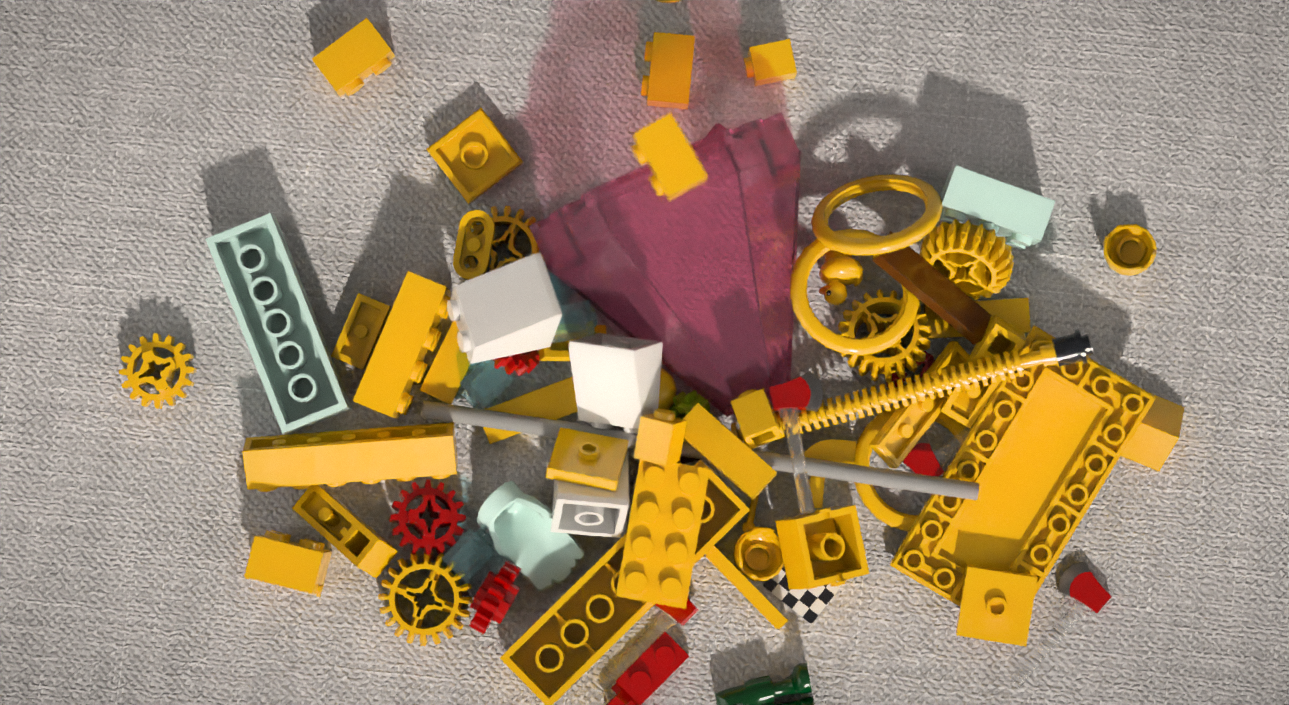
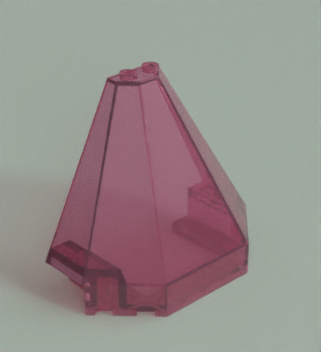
[529,113,801,420]

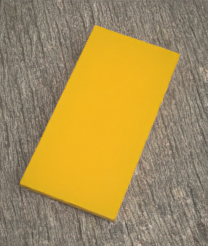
[889,325,1156,607]

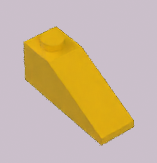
[940,315,1026,429]
[292,485,398,579]

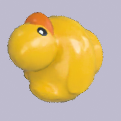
[819,250,863,305]

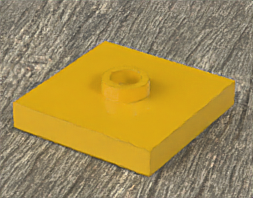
[426,108,523,204]
[546,427,629,491]
[956,565,1037,647]

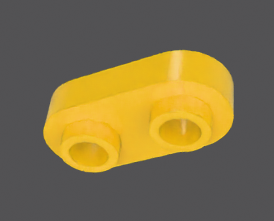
[453,210,495,280]

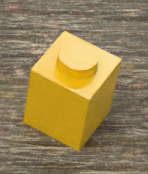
[743,39,797,86]
[730,389,783,450]
[634,409,687,466]

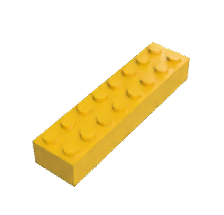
[500,460,750,705]

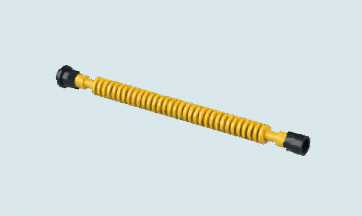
[677,329,1093,464]

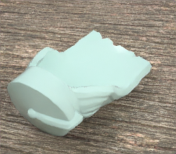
[476,481,584,591]

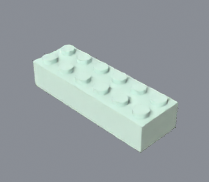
[206,213,352,435]

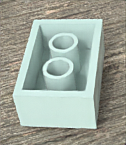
[940,165,1055,250]

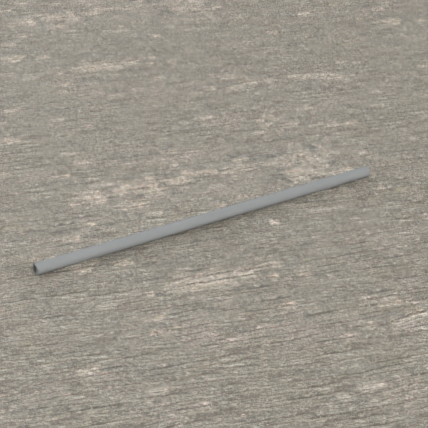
[422,401,979,501]

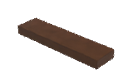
[872,231,992,345]

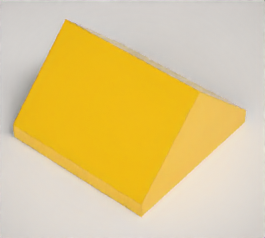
[1121,392,1184,471]

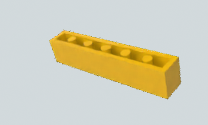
[242,422,458,492]

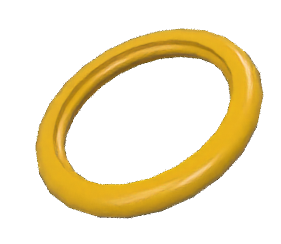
[811,174,943,256]
[790,229,920,355]
[854,405,970,532]

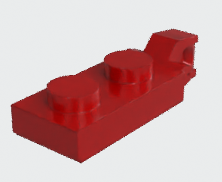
[606,631,689,705]

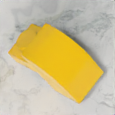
[801,439,856,508]

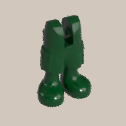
[715,663,815,705]

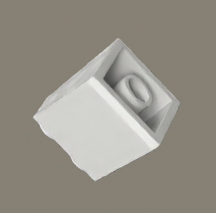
[447,253,562,364]
[569,333,663,434]
[551,450,629,538]

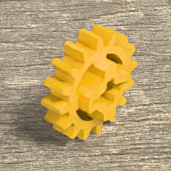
[119,333,197,409]

